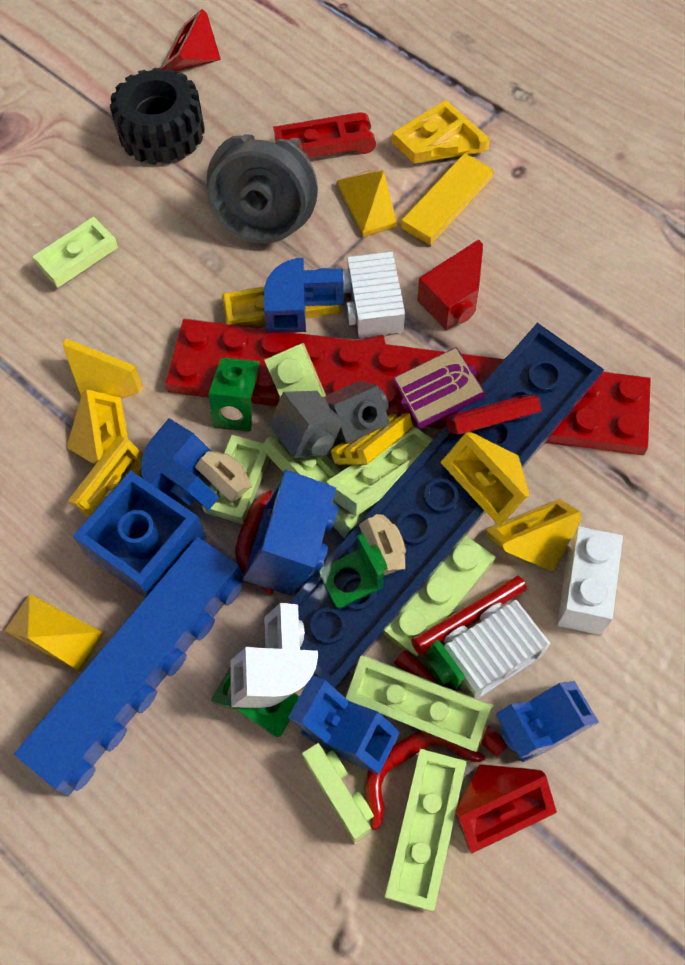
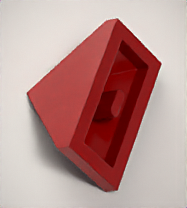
[161,9,221,71]
[455,764,557,854]

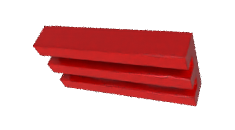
[446,395,542,435]

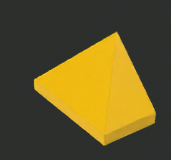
[337,170,397,237]
[62,338,144,399]
[66,389,133,470]
[440,432,530,526]
[485,499,582,572]
[5,594,104,673]

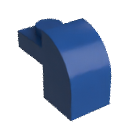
[264,257,344,333]
[141,418,219,510]
[288,676,400,774]
[496,681,599,763]

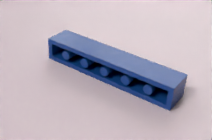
[13,537,244,797]

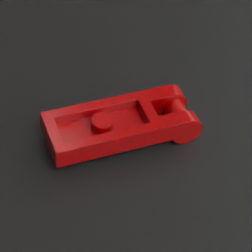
[273,112,376,158]

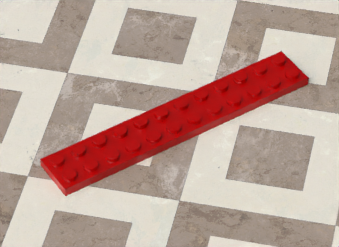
[165,319,651,455]

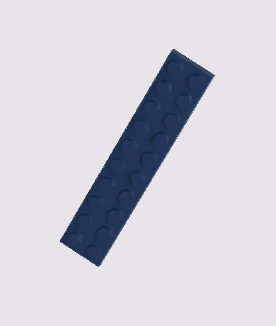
[288,322,604,689]

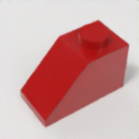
[417,239,483,330]

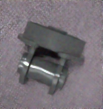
[207,134,318,244]

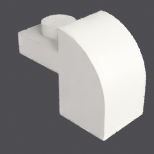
[230,603,318,708]

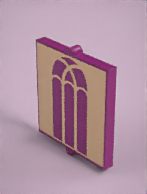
[393,347,486,429]

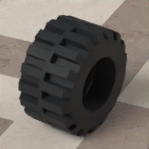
[110,68,205,165]

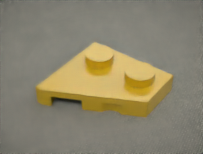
[392,100,490,164]

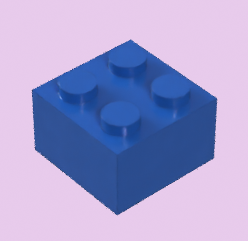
[242,470,338,596]
[73,471,206,598]

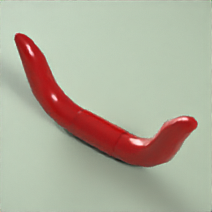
[235,489,274,595]
[364,730,485,831]

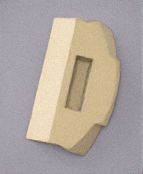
[195,451,252,502]
[359,514,406,576]

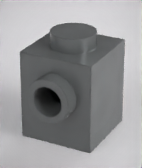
[323,380,390,444]
[269,391,343,458]

